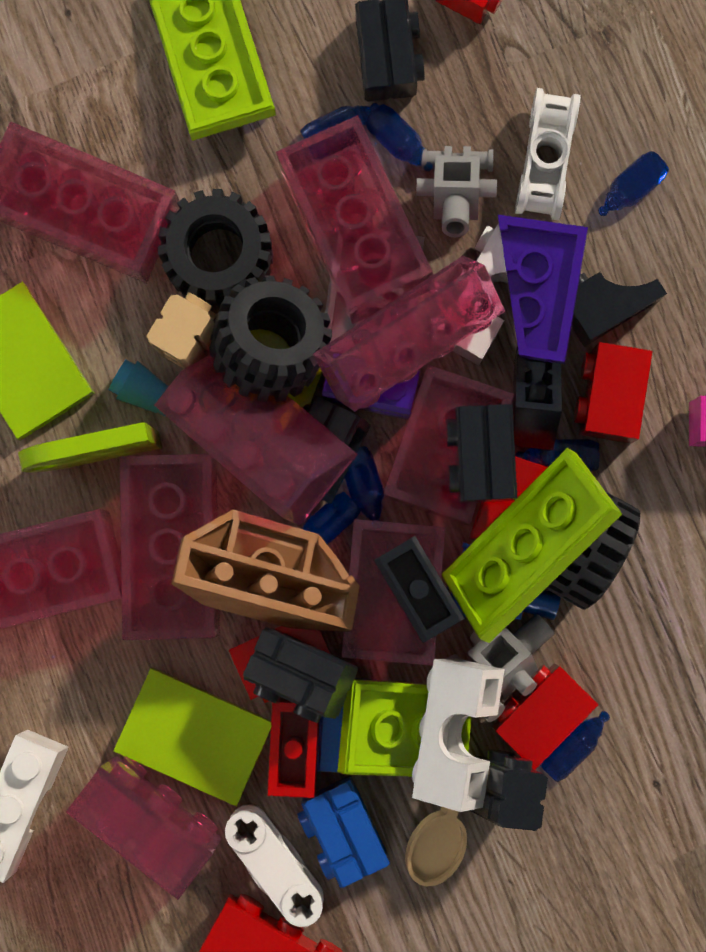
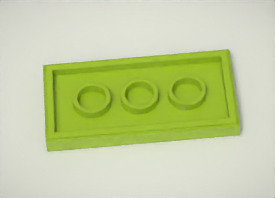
[149,0,276,141]
[441,448,622,643]

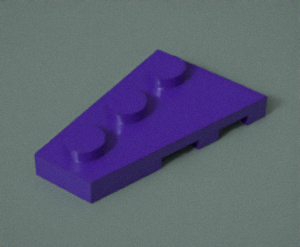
[498,215,588,364]

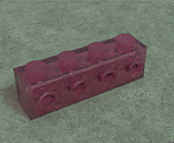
[313,256,505,412]

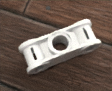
[515,88,581,221]
[225,804,324,927]

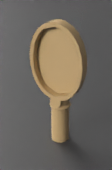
[405,807,467,886]

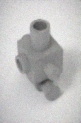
[416,146,497,238]
[447,614,554,722]

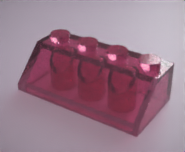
[154,355,358,525]

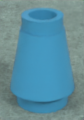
[108,359,178,416]

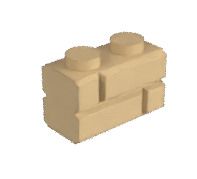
[146,292,216,373]

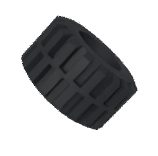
[158,189,274,308]
[209,276,332,402]
[546,491,641,610]

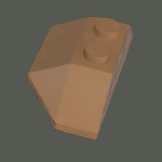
[171,510,360,632]

